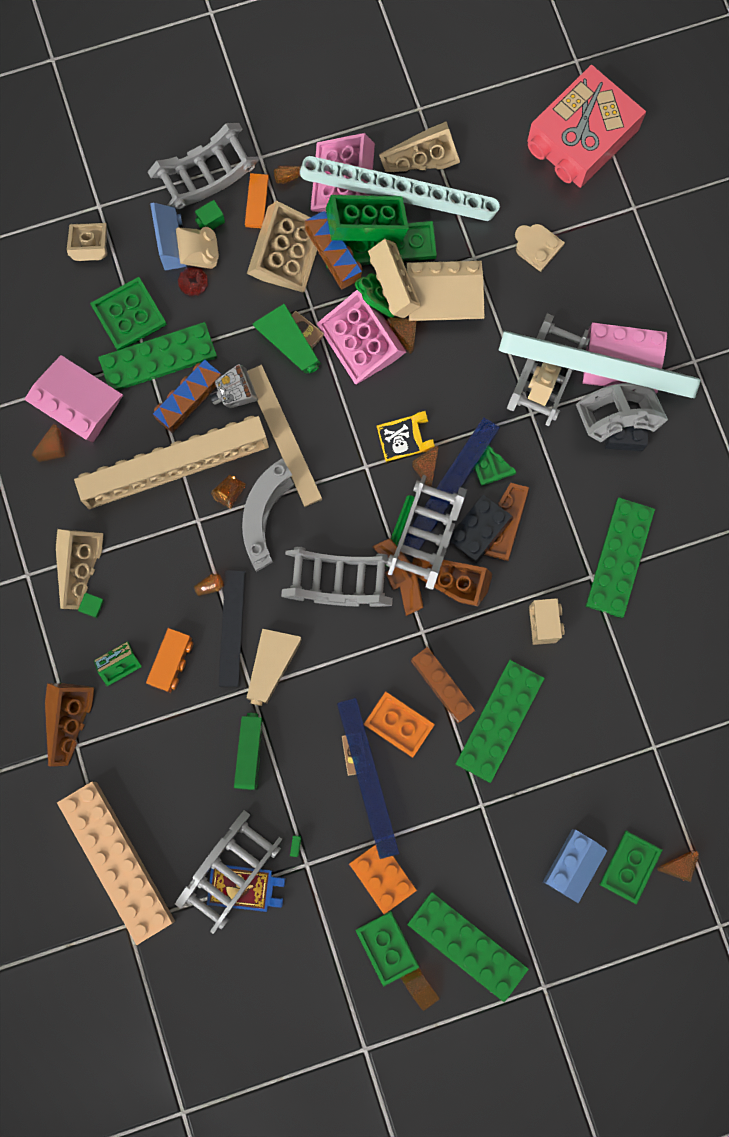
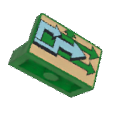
[94,642,142,686]

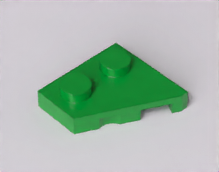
[469,443,516,486]

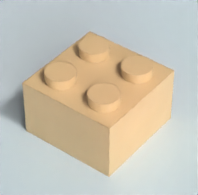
[529,599,564,645]

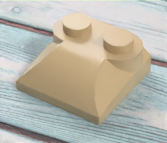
[67,223,107,261]
[176,227,219,269]

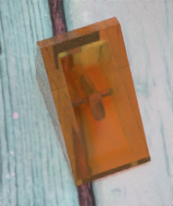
[387,317,417,354]
[32,424,65,462]
[412,446,438,487]
[211,475,246,509]
[657,850,699,882]
[401,968,440,1011]

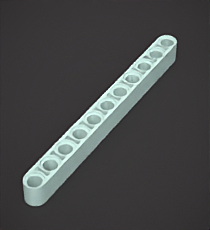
[300,156,500,221]
[499,331,701,398]

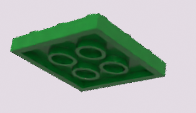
[90,277,167,351]

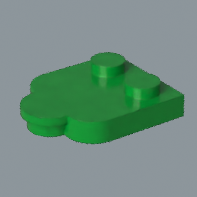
[355,273,394,318]

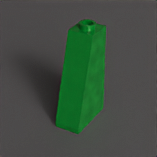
[253,304,321,374]
[234,713,263,790]

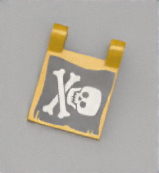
[377,411,436,462]

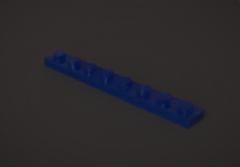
[403,417,500,550]
[337,698,399,859]

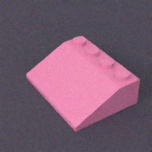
[311,133,375,212]
[317,290,406,384]
[583,323,667,393]
[24,355,123,443]

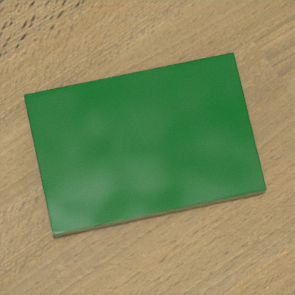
[599,831,662,904]
[355,911,420,987]

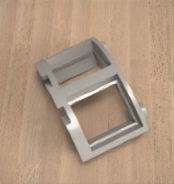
[576,383,668,442]

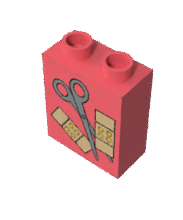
[527,65,646,188]

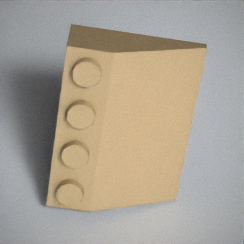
[247,201,317,292]
[407,261,484,321]

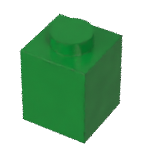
[195,200,225,230]

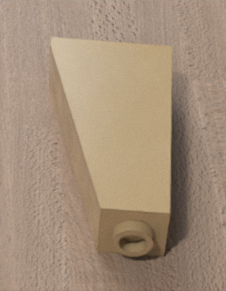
[247,629,302,706]

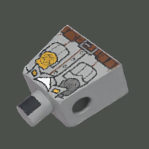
[210,364,258,408]

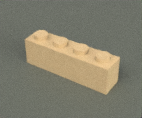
[368,239,421,318]

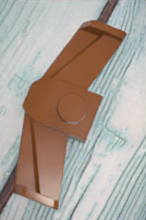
[372,538,424,616]

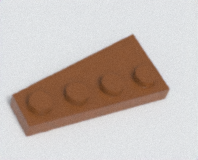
[484,483,529,561]

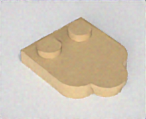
[515,224,565,272]

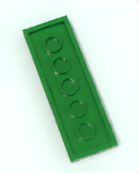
[326,221,437,268]
[98,322,217,391]
[585,497,655,618]
[455,660,544,783]
[407,892,529,1003]

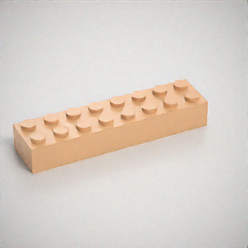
[57,782,175,945]

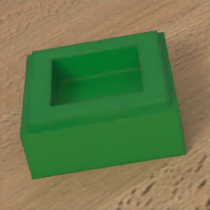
[78,593,104,618]
[290,835,302,857]

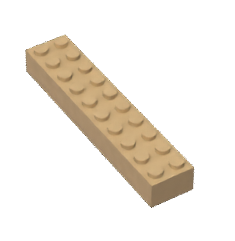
[74,416,269,509]

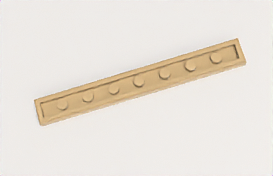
[247,365,322,507]

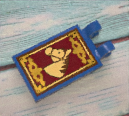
[207,865,286,912]

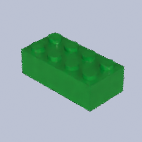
[326,195,409,241]

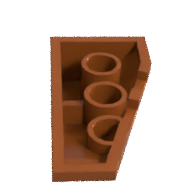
[412,557,492,606]
[45,683,94,767]

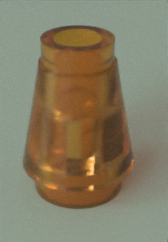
[274,166,301,184]
[194,573,224,596]

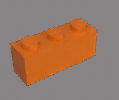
[146,628,193,693]

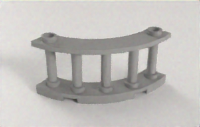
[148,123,260,209]
[507,313,590,426]
[242,458,294,572]
[387,475,467,590]
[281,547,393,607]
[175,810,282,934]

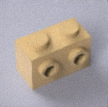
[527,362,561,406]

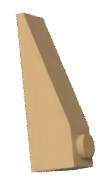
[379,122,460,172]
[56,529,103,609]

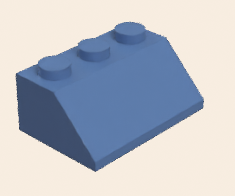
[150,203,187,270]
[543,829,607,903]

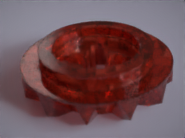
[178,266,208,296]

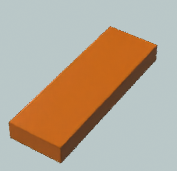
[245,173,269,228]

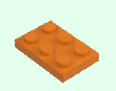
[364,691,435,758]
[349,840,417,914]

